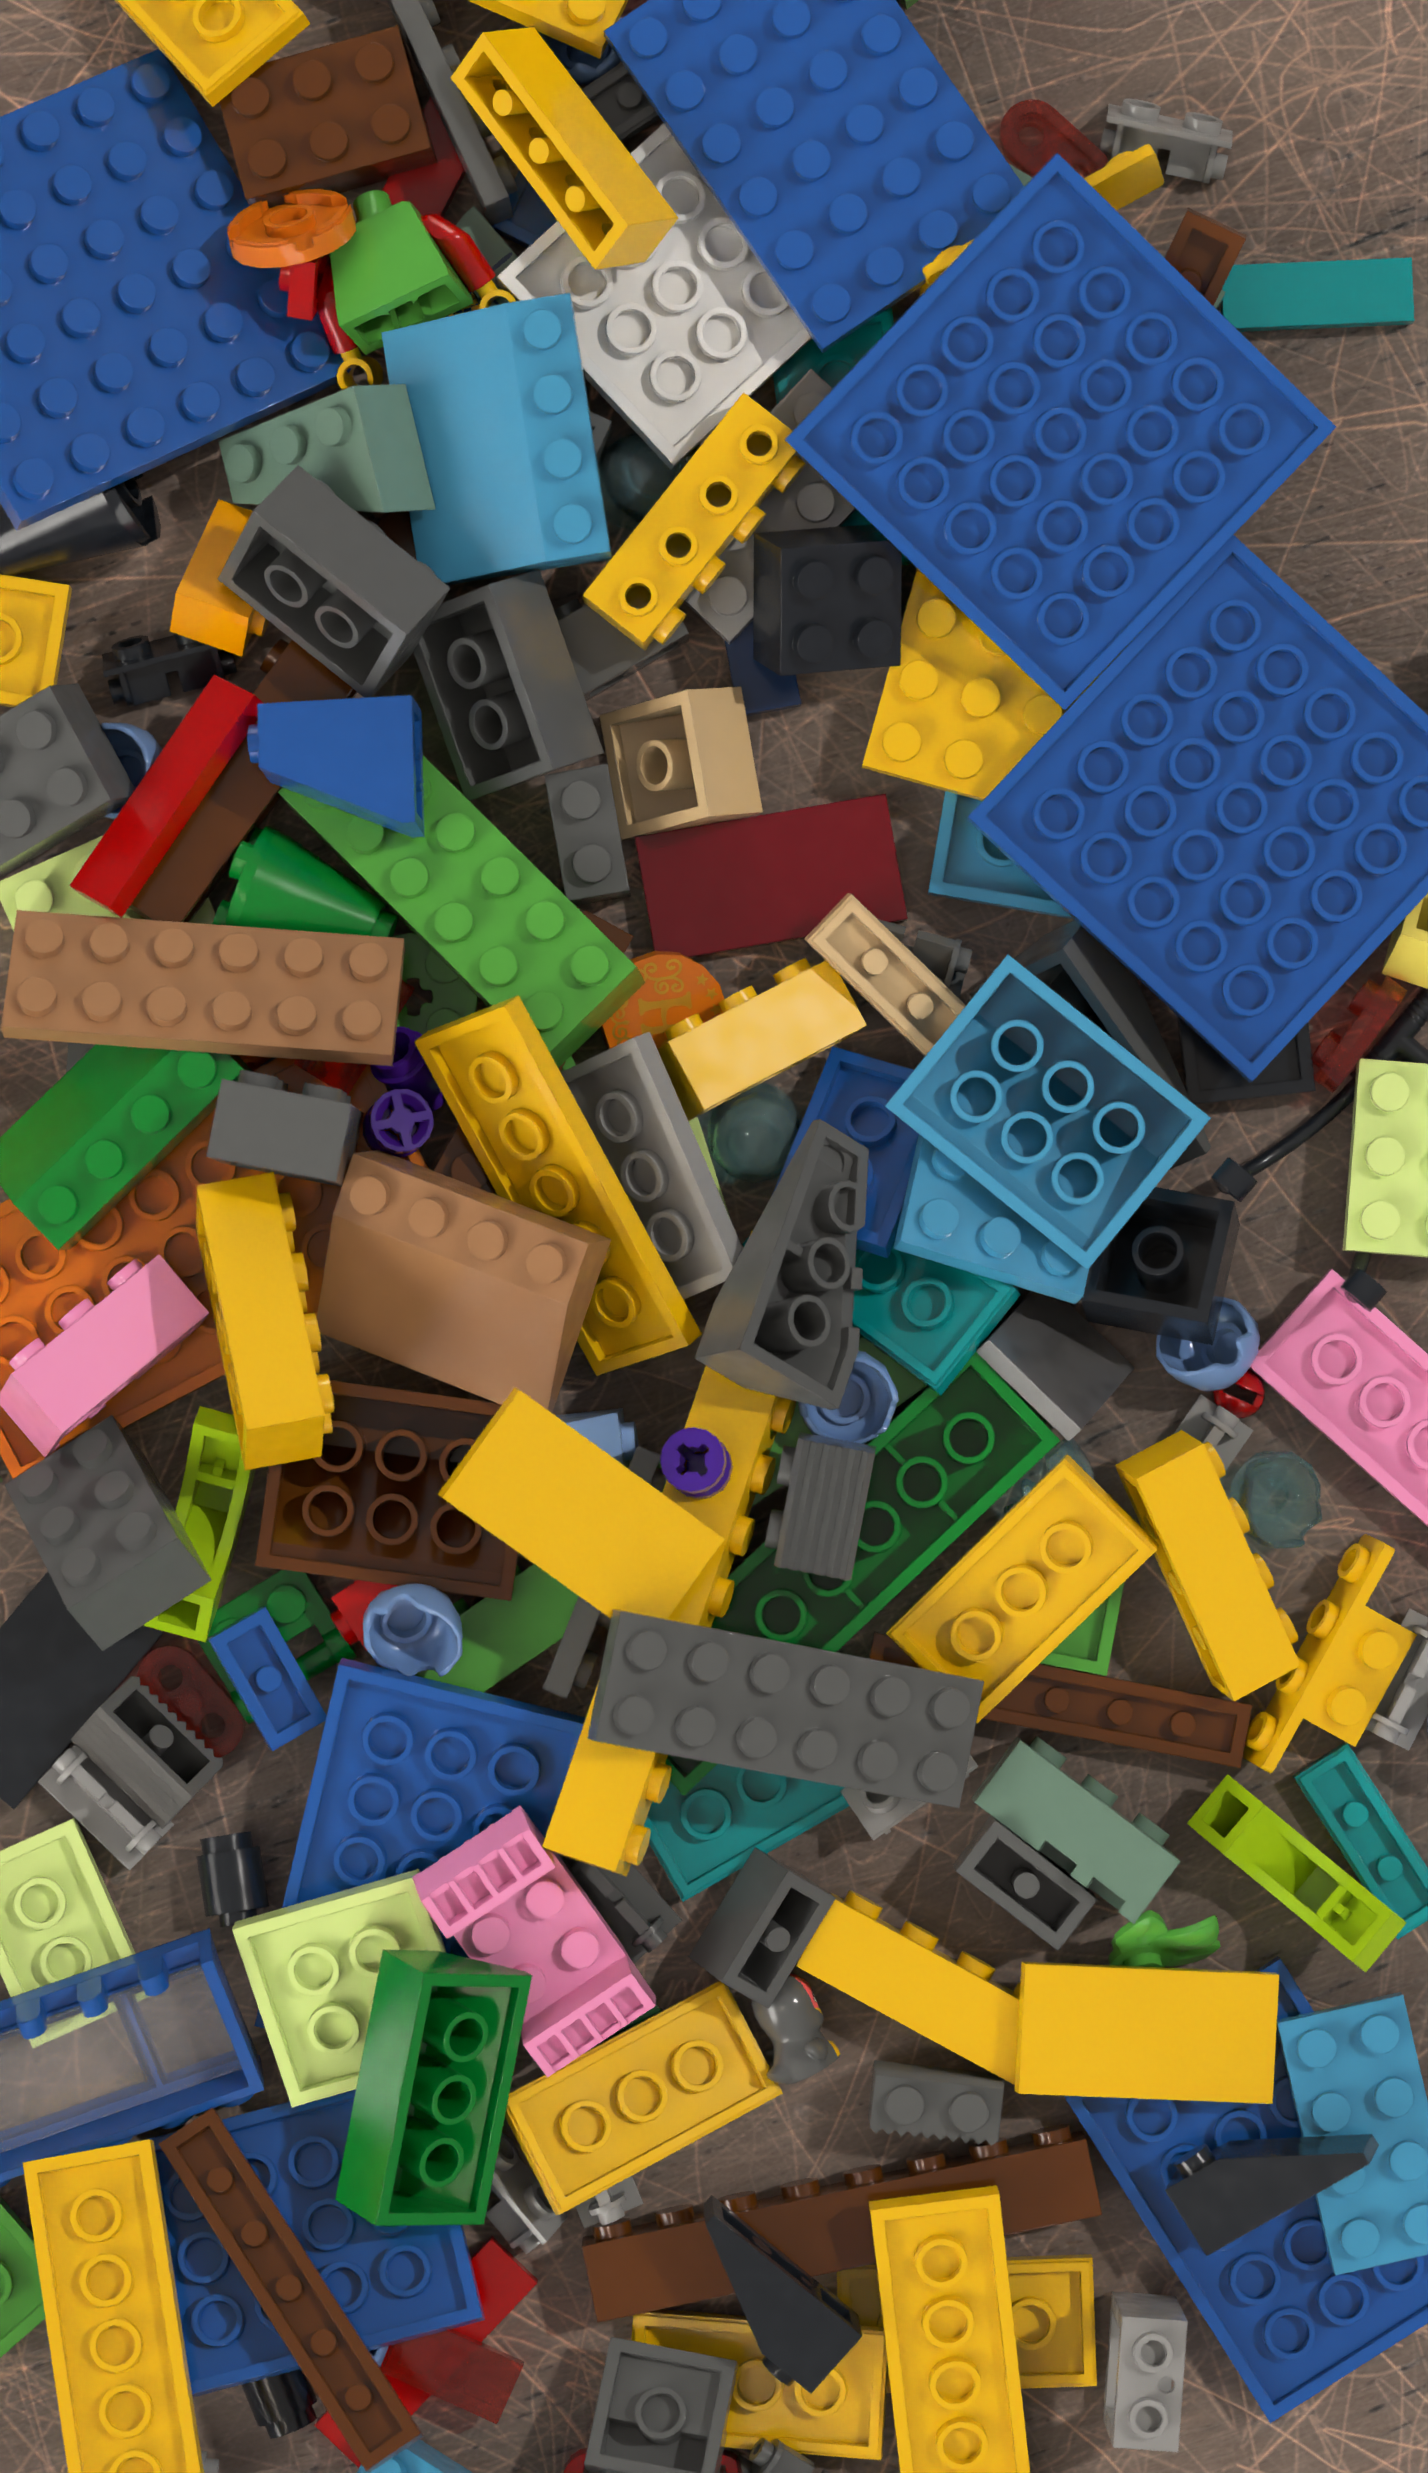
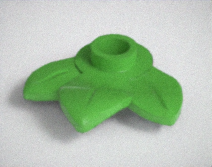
[1108,1910,1221,1968]

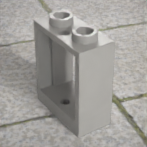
[1103,2291,1188,2452]

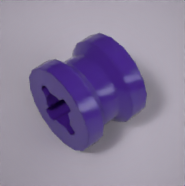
[362,1089,434,1159]
[660,1427,733,1499]

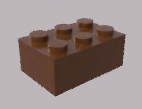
[220,25,438,208]

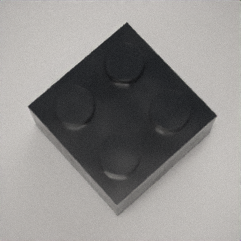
[753,524,902,676]
[1081,1187,1240,1345]

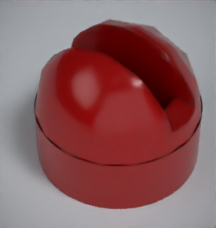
[1212,1369,1265,1418]

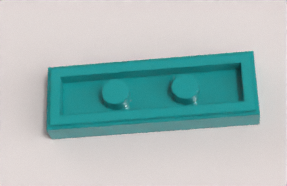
[1221,257,1415,332]
[1292,1742,1428,1939]

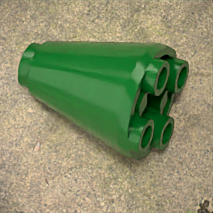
[212,826,399,937]

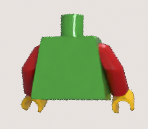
[317,190,517,390]

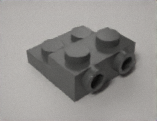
[584,2337,738,2473]

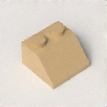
[600,687,763,840]

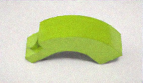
[144,1406,256,1643]
[1187,1774,1407,1973]

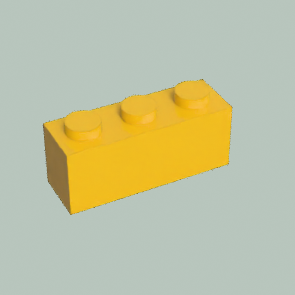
[658,958,867,1121]

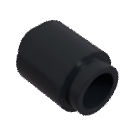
[196,1831,269,1927]
[241,2369,317,2439]

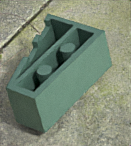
[218,384,436,512]
[971,1736,1181,1924]

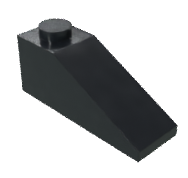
[1165,2134,1379,2256]
[703,2195,862,2394]

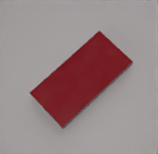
[635,794,908,958]

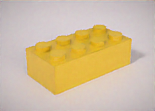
[196,1172,334,1470]

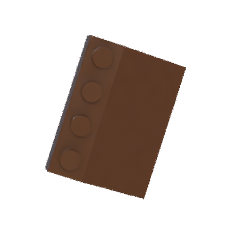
[255,1380,519,1601]

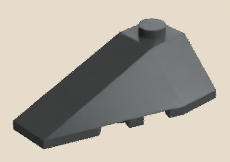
[970,920,1211,1170]
[694,1119,869,1410]

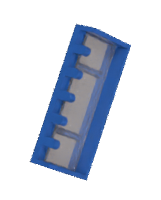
[0,1928,265,2188]

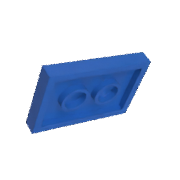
[772,1046,919,1258]

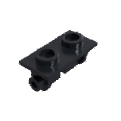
[102,633,238,708]

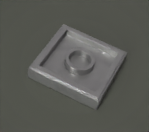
[976,1291,1135,1441]

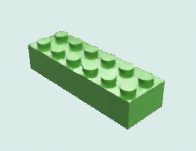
[278,756,645,1068]

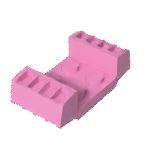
[412,1805,656,2077]

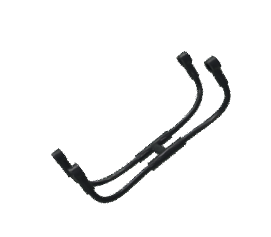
[1211,988,1428,1312]

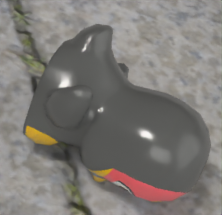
[752,1974,841,2085]

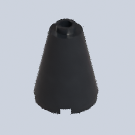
[0,474,161,576]

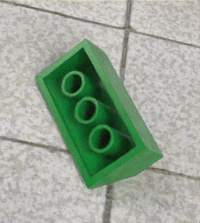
[0,1044,253,1250]
[335,1950,532,2226]

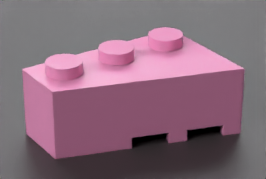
[0,1254,209,1458]

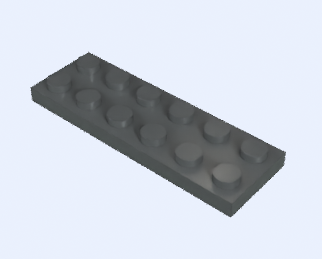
[588,1609,984,1808]

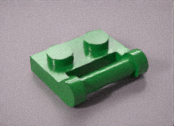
[197,1570,358,1725]

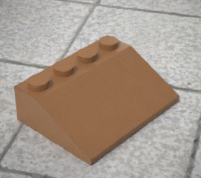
[317,1150,611,1413]

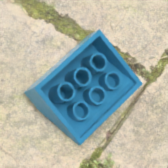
[381,293,612,585]
[885,954,1211,1270]

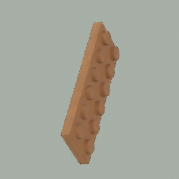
[1,910,405,1066]

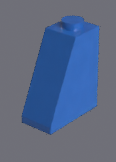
[247,695,425,838]

